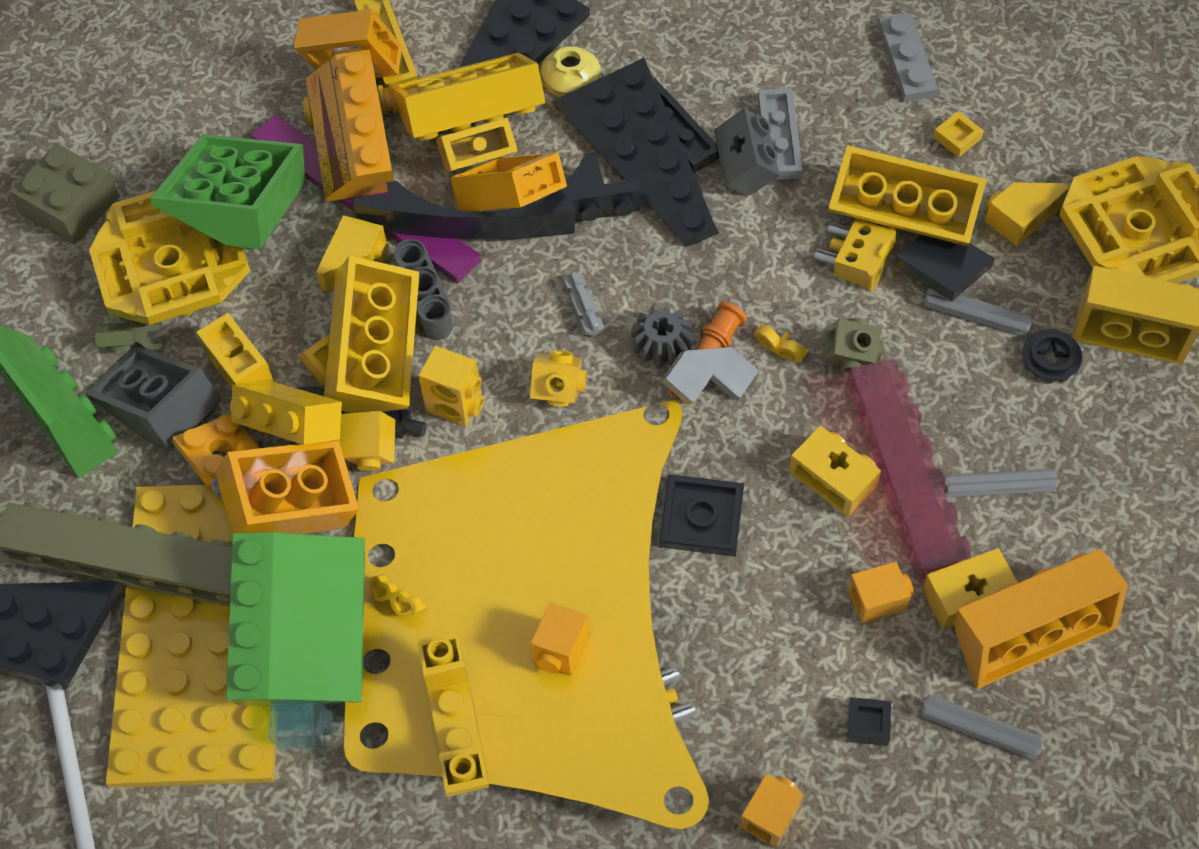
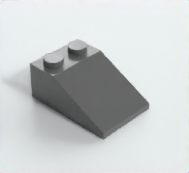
[86,345,222,451]

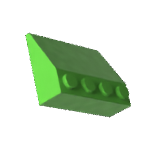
[150,134,306,250]
[0,325,117,478]
[226,532,365,705]

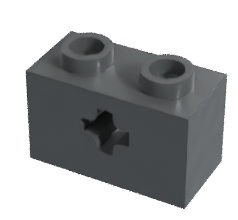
[714,108,780,196]

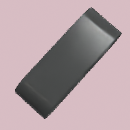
[394,239,454,340]

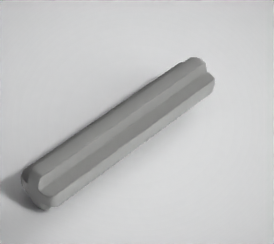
[924,288,1032,336]
[942,469,1058,498]
[921,695,1043,759]

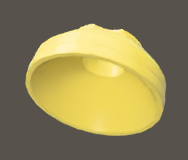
[541,46,601,98]

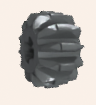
[631,305,693,369]

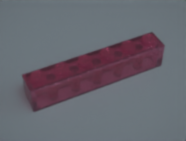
[848,359,971,584]

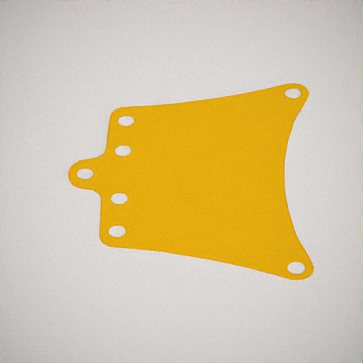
[344,399,709,829]

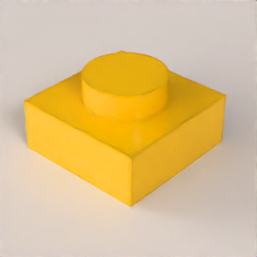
[933,111,984,158]
[299,334,330,386]

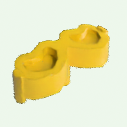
[753,323,810,363]
[369,574,426,616]

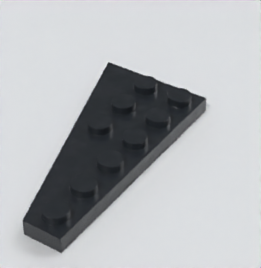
[448,0,590,133]
[552,58,719,247]
[0,581,123,691]

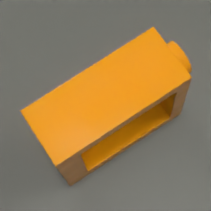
[293,9,402,78]
[450,152,567,211]

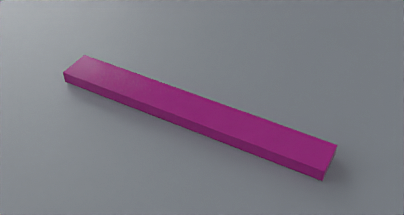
[251,114,481,284]

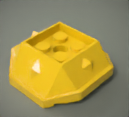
[1059,156,1199,284]
[89,190,250,325]

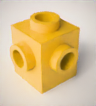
[530,350,587,407]

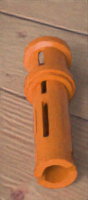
[667,301,747,404]

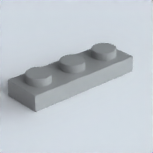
[878,13,938,102]
[758,88,803,180]

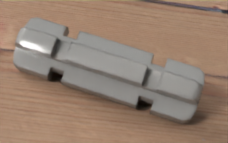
[563,271,604,337]

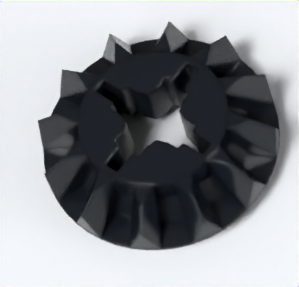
[1021,329,1083,384]

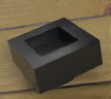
[847,697,891,746]

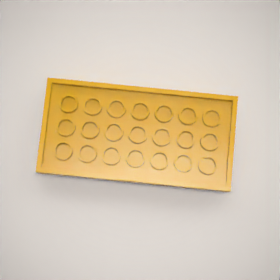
[106,484,279,788]

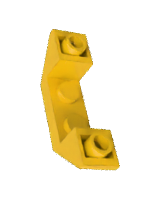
[417,630,489,797]

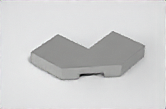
[661,347,759,405]

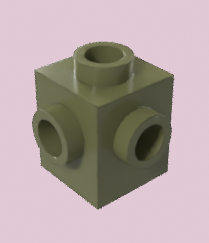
[822,318,884,374]

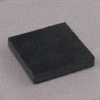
[893,235,995,302]
[659,474,744,557]

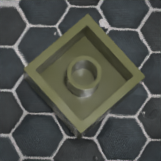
[10,143,120,245]

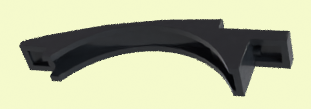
[353,152,642,239]

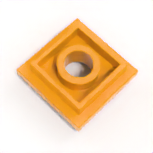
[172,413,260,489]

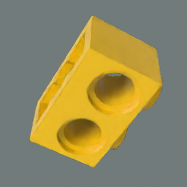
[196,313,274,389]
[418,345,484,427]

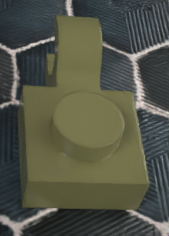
[95,322,165,351]

